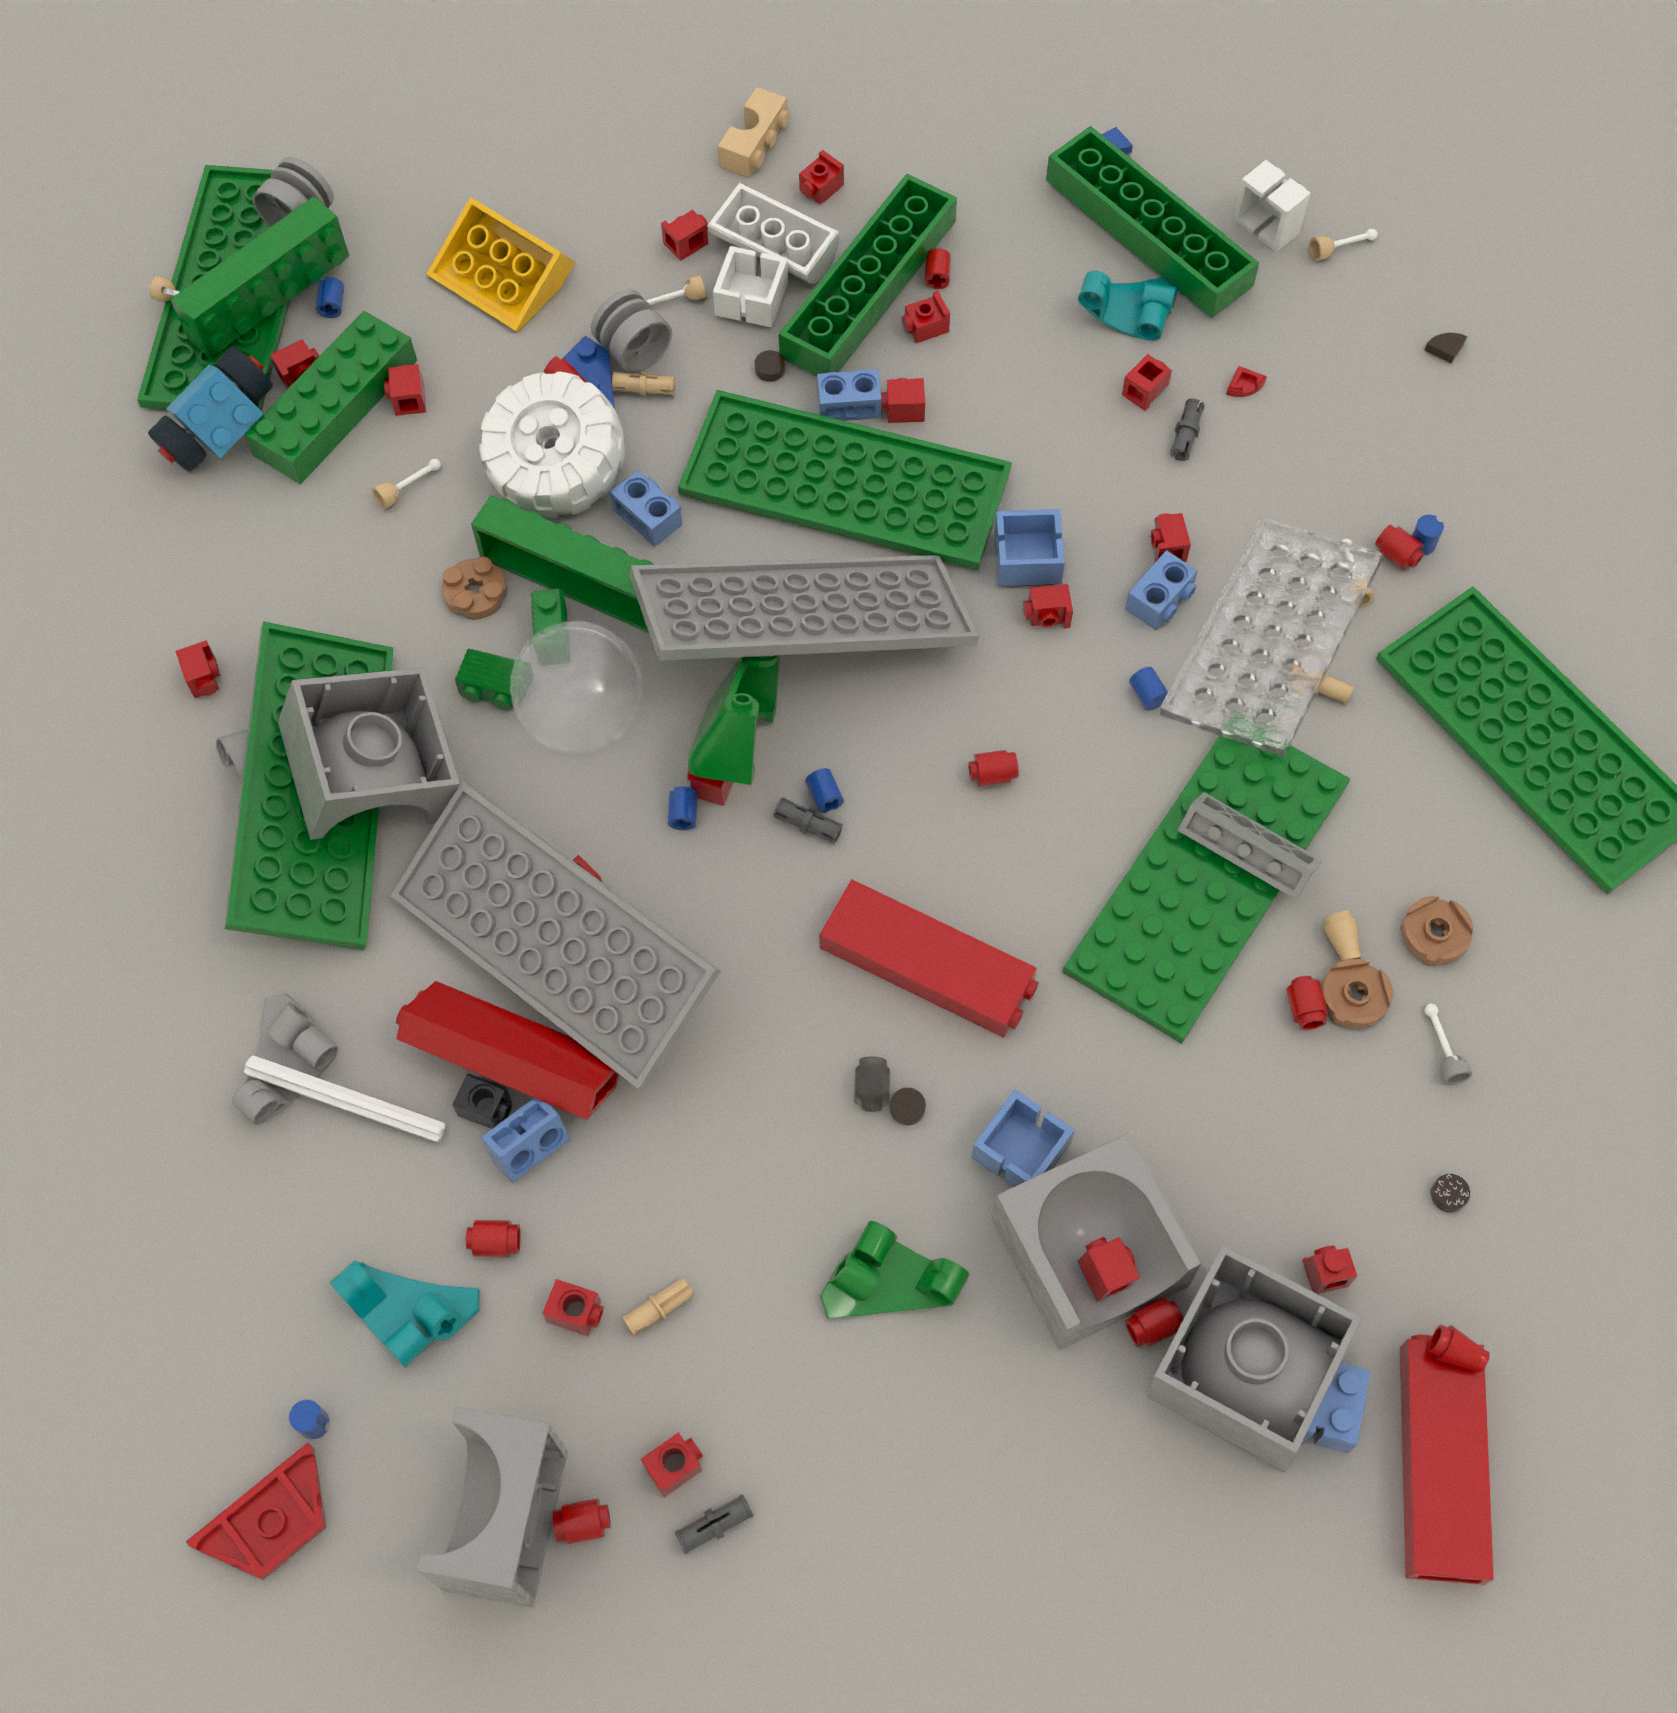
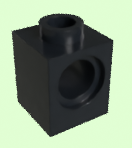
[452,1073,512,1129]

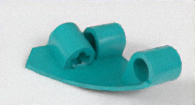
[1078,271,1179,341]
[329,1260,480,1368]

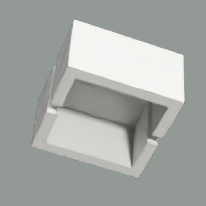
[1233,160,1311,252]
[713,246,789,328]

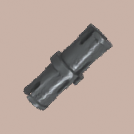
[1170,398,1205,461]
[773,797,843,844]
[674,1494,754,1554]

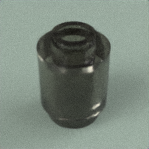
[854,1056,890,1112]

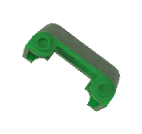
[688,655,780,785]

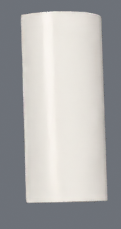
[707,183,839,284]

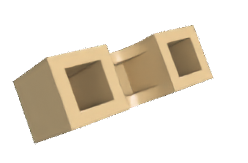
[718,87,790,178]

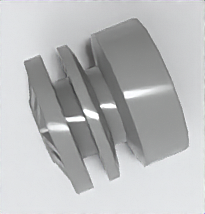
[252,157,334,227]
[591,289,672,373]

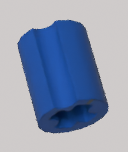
[316,277,344,318]
[1412,514,1444,555]
[1129,667,1170,711]
[805,768,844,813]
[668,786,698,830]
[289,1400,330,1439]

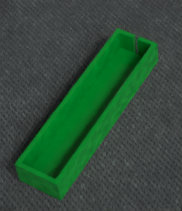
[471,495,654,633]

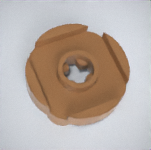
[442,557,507,620]
[1400,896,1473,966]
[1321,959,1393,1029]

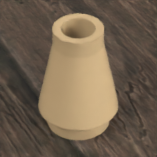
[1323,910,1362,961]

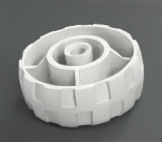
[479,372,625,519]

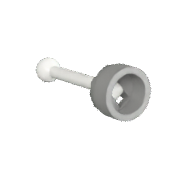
[1424,1003,1472,1085]

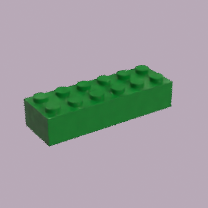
[171,196,349,358]
[245,311,417,485]

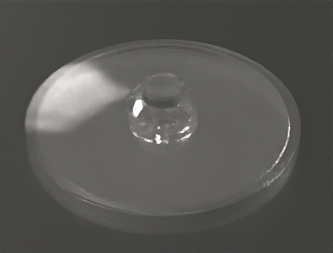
[510,621,642,753]

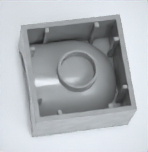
[278,667,459,840]
[992,1133,1201,1350]
[1148,1244,1362,1473]
[415,1406,568,1608]

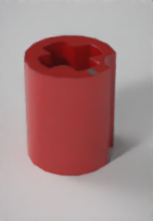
[925,248,951,289]

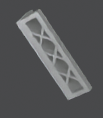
[1177,792,1322,899]

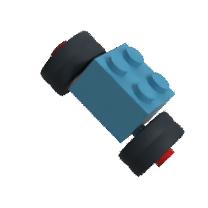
[148,346,273,472]

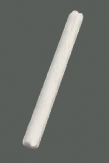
[244,1056,446,1142]

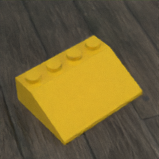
[426,197,575,332]

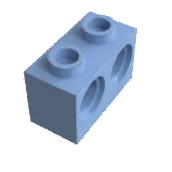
[817,369,882,421]
[610,470,682,547]
[1125,550,1197,630]
[481,1098,570,1183]

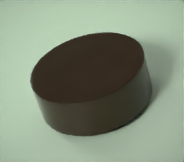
[755,350,785,381]
[890,1088,926,1125]

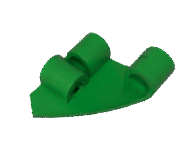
[820,1221,969,1319]

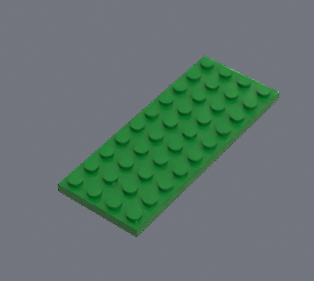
[137,165,290,411]
[678,390,1012,570]
[1376,586,1677,895]
[224,621,394,950]
[1063,714,1350,1044]

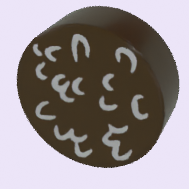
[1431,1174,1470,1212]

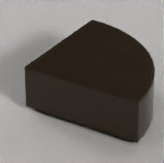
[1425,333,1468,363]

